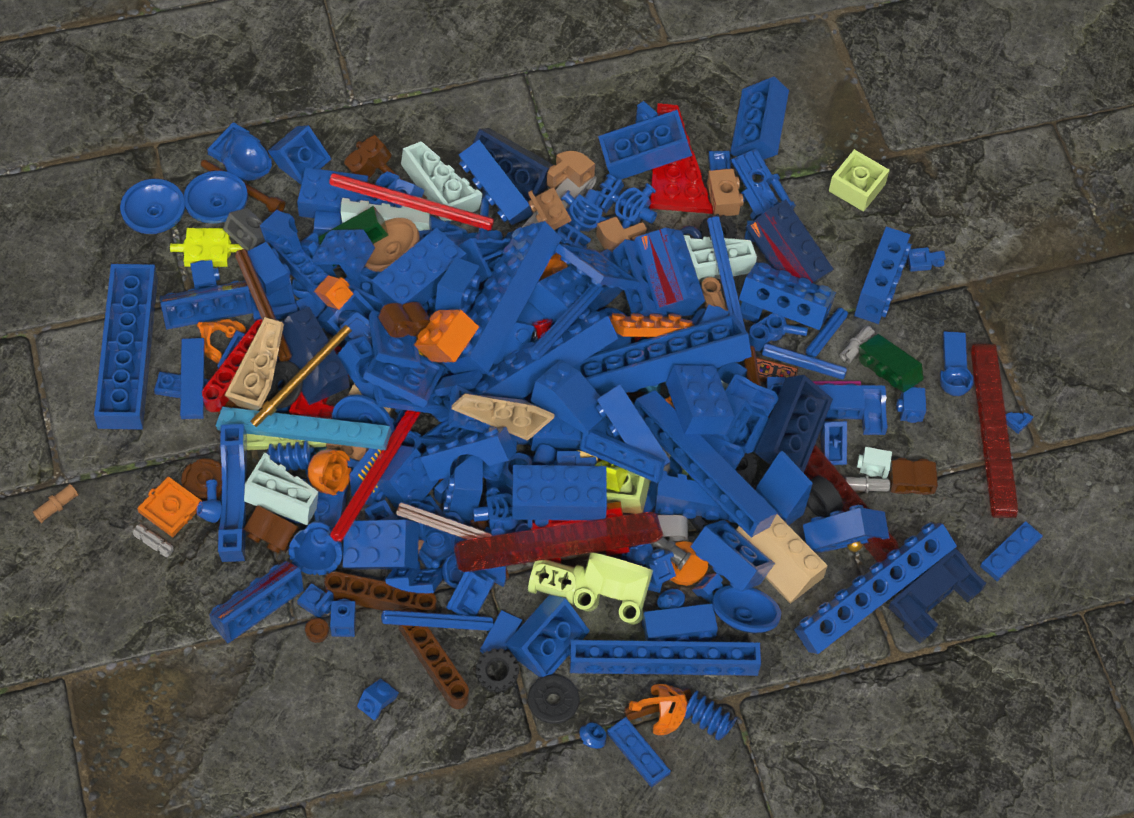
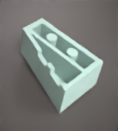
[684,235,757,283]
[244,453,318,525]

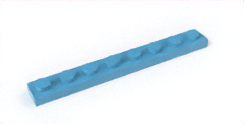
[216,407,392,450]

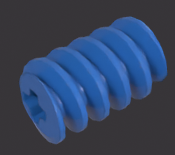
[267,441,316,471]
[684,691,737,741]

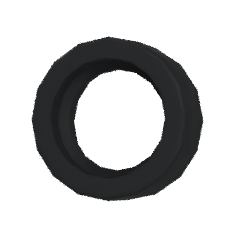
[807,475,843,518]

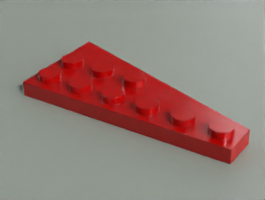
[650,103,713,214]

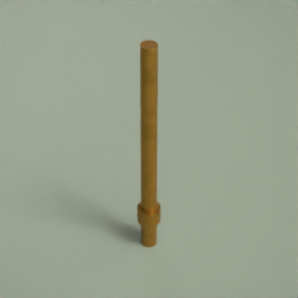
[250,325,352,428]

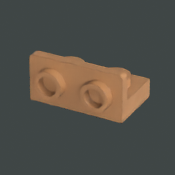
[528,187,572,230]

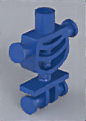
[595,174,657,229]
[555,189,611,248]
[473,487,549,538]

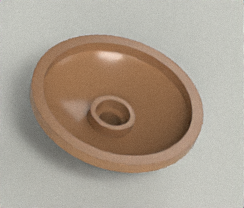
[365,218,419,272]

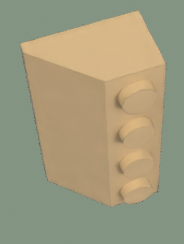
[736,514,828,604]

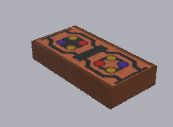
[756,357,798,383]

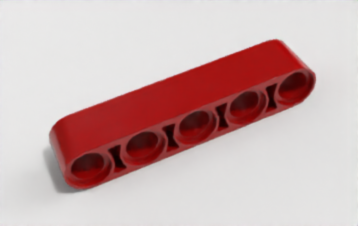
[202,319,263,412]

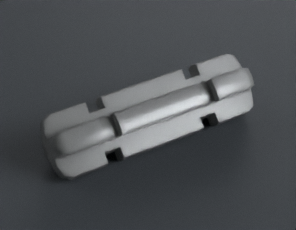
[133,524,174,557]

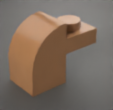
[547,151,595,188]
[596,217,647,252]

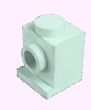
[857,447,892,479]

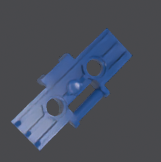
[731,148,796,221]

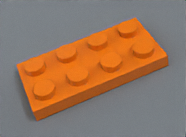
[608,313,695,337]

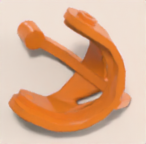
[197,319,246,363]
[629,684,687,735]

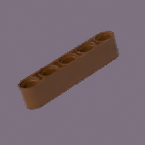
[324,572,437,613]
[398,607,469,709]

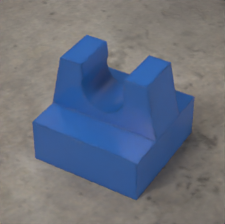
[692,573,723,603]

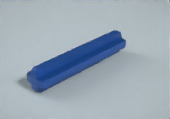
[806,308,848,358]

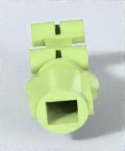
[528,552,653,625]

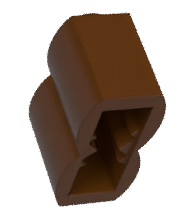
[344,135,392,179]
[378,302,430,338]
[889,458,938,495]
[244,505,299,554]

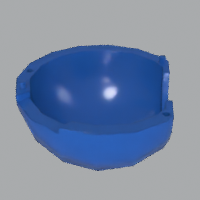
[221,131,272,181]

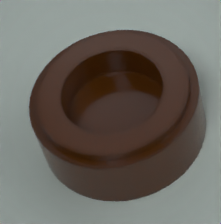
[305,618,329,643]

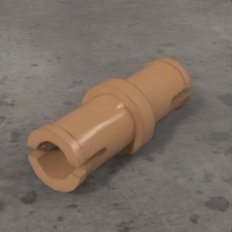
[33,484,79,523]

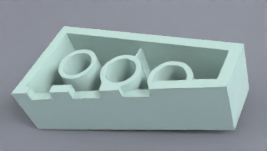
[401,142,483,221]
[341,198,432,241]

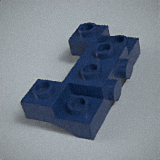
[888,548,986,644]

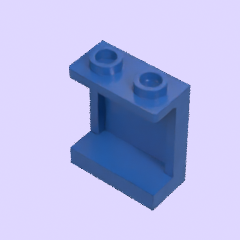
[249,275,298,323]

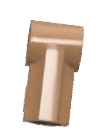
[701,277,729,316]

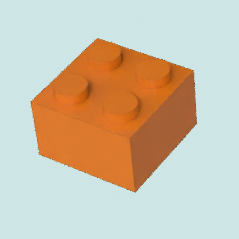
[414,310,479,362]

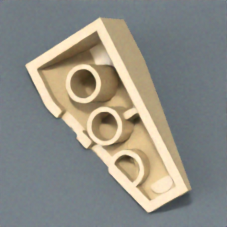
[225,317,284,411]
[452,394,554,441]

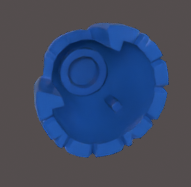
[289,521,343,575]

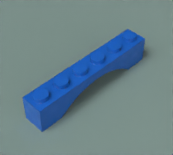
[218,424,247,562]

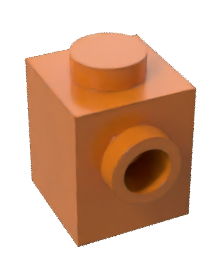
[314,275,353,310]

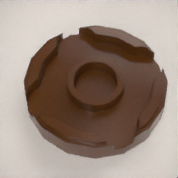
[181,458,222,501]

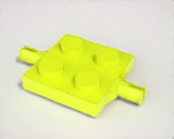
[170,228,244,267]

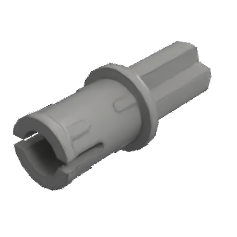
[839,326,875,364]
[844,476,890,493]

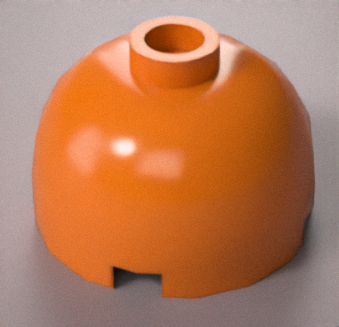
[308,449,351,495]

